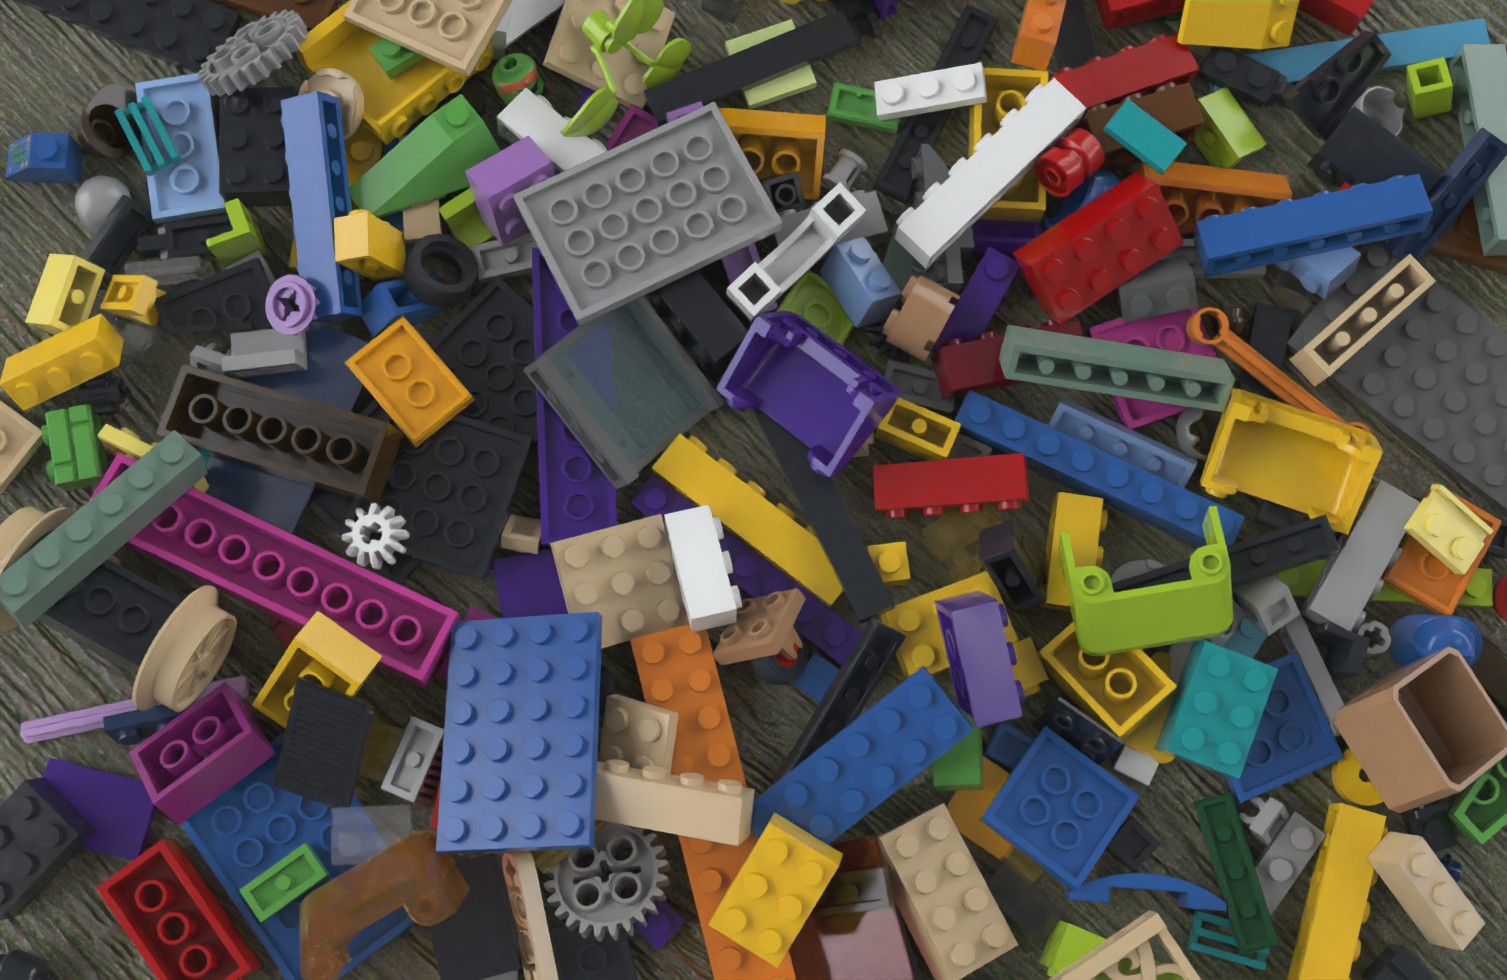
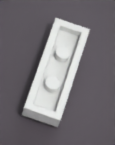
[874,62,987,121]

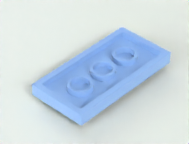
[135,73,227,224]

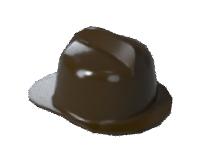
[76,84,142,159]

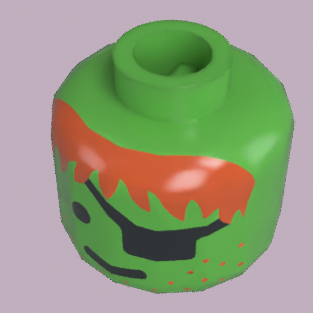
[491,53,544,105]

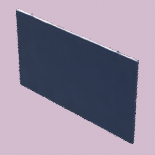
[205,321,368,535]

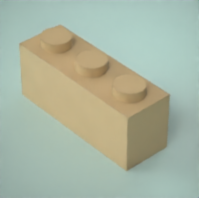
[1367,831,1485,951]

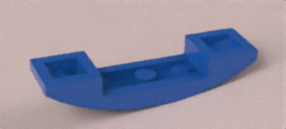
[1063,872,1226,911]

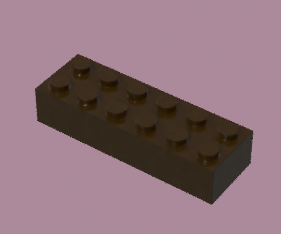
[156,364,403,504]

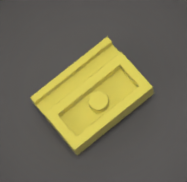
[1403,484,1494,575]

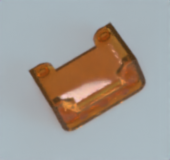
[299,830,470,980]

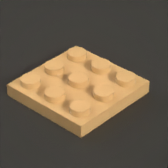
[543,0,675,109]
[550,514,689,649]

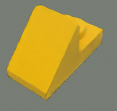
[100,275,166,326]

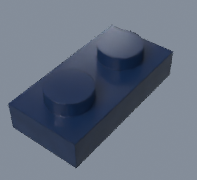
[103,704,187,745]

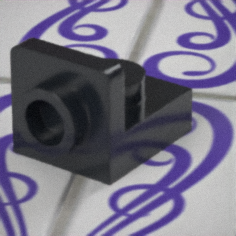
[1401,800,1458,852]

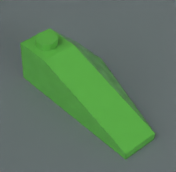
[349,94,501,218]

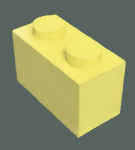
[25,254,105,335]

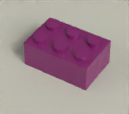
[129,682,276,825]

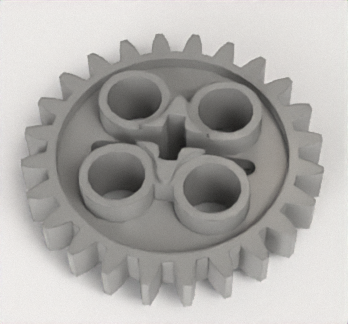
[198,9,308,97]
[544,820,671,941]

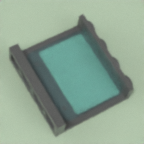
[523,294,725,489]

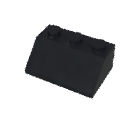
[1307,106,1445,194]

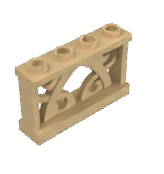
[1048,910,1201,980]

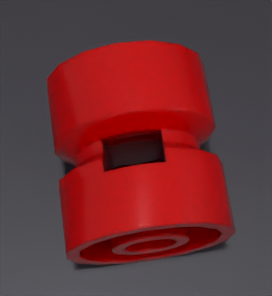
[1034,128,1105,197]

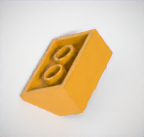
[718,107,826,200]

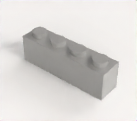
[1299,480,1420,632]

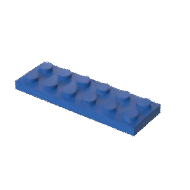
[751,665,974,844]

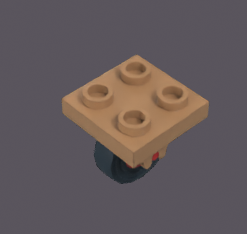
[712,588,807,685]

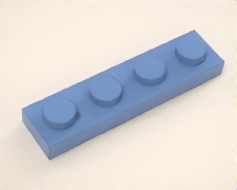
[1047,397,1197,488]

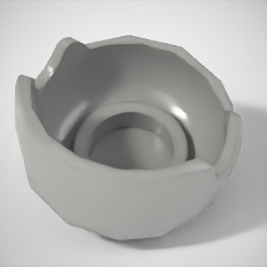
[1350,86,1405,136]
[75,175,131,234]

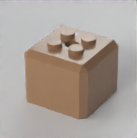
[1334,646,1507,813]

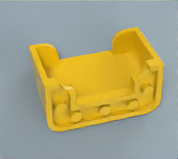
[1200,388,1383,535]

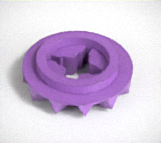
[265,275,321,335]

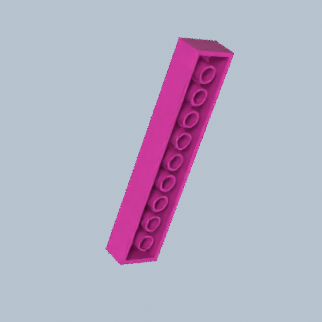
[89,453,461,690]

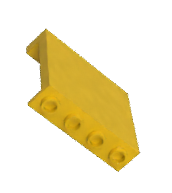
[295,0,494,145]

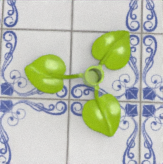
[560,0,691,137]

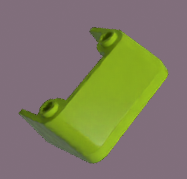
[1058,506,1233,656]

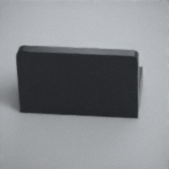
[1308,623,1370,681]

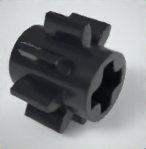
[79,371,126,416]

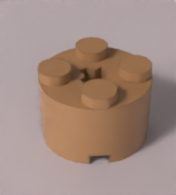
[882,275,960,362]

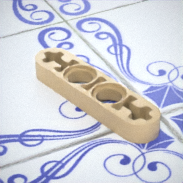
[502,851,559,980]

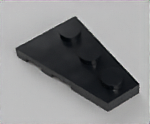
[1281,30,1392,141]
[154,258,273,335]

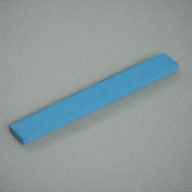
[1209,18,1490,95]

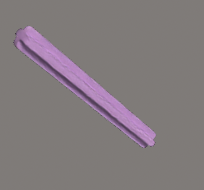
[20,675,250,744]

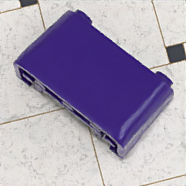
[716,311,901,477]

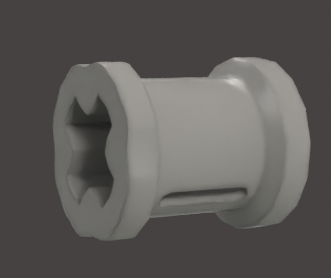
[822,149,868,192]
[1351,621,1391,658]

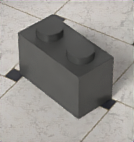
[1115,254,1198,323]

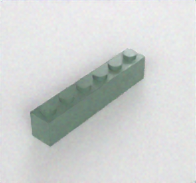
[1449,44,1507,256]
[998,325,1235,412]
[0,430,208,629]

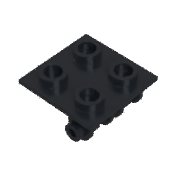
[1033,697,1125,765]

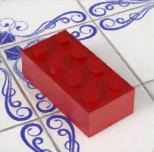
[1013,172,1184,325]
[96,839,263,980]

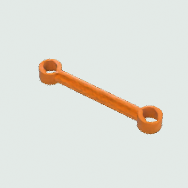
[1186,307,1373,435]

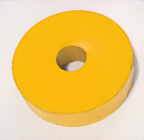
[1331,747,1383,806]

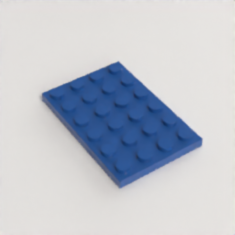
[436,612,603,854]
[181,732,426,980]

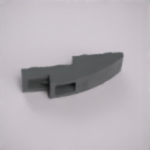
[911,144,975,294]

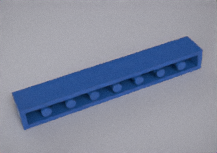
[954,389,1245,548]

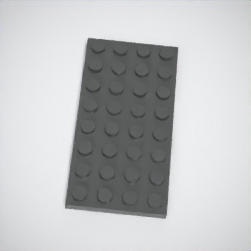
[1286,241,1507,516]

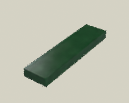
[1193,792,1279,955]

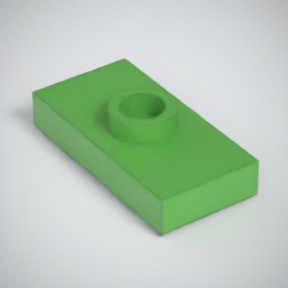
[826,82,900,134]

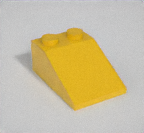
[1177,0,1299,49]

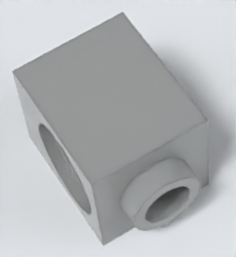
[1232,575,1300,635]

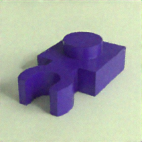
[620,885,686,950]

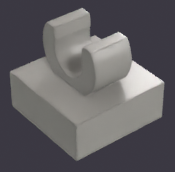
[190,342,233,378]
[1239,797,1290,847]

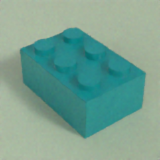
[1155,640,1278,779]

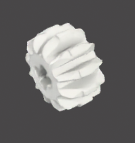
[342,503,410,569]

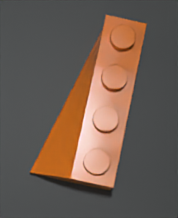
[1138,160,1292,234]

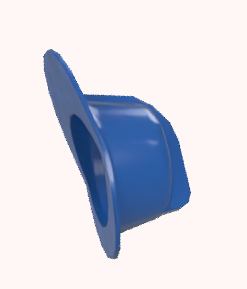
[1388,614,1483,667]

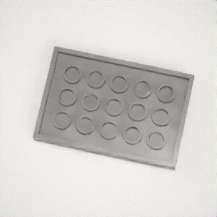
[513,101,783,326]

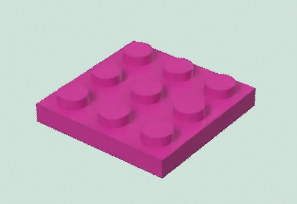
[1086,307,1217,430]

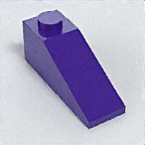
[931,247,1020,353]

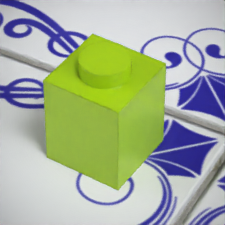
[1406,57,1453,119]

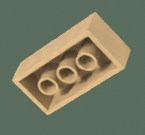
[865,803,1018,980]

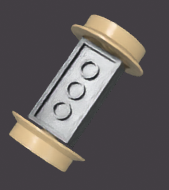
[0,506,237,712]

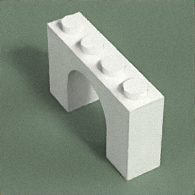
[726,182,866,324]

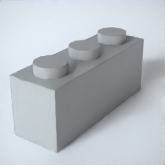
[771,190,888,261]

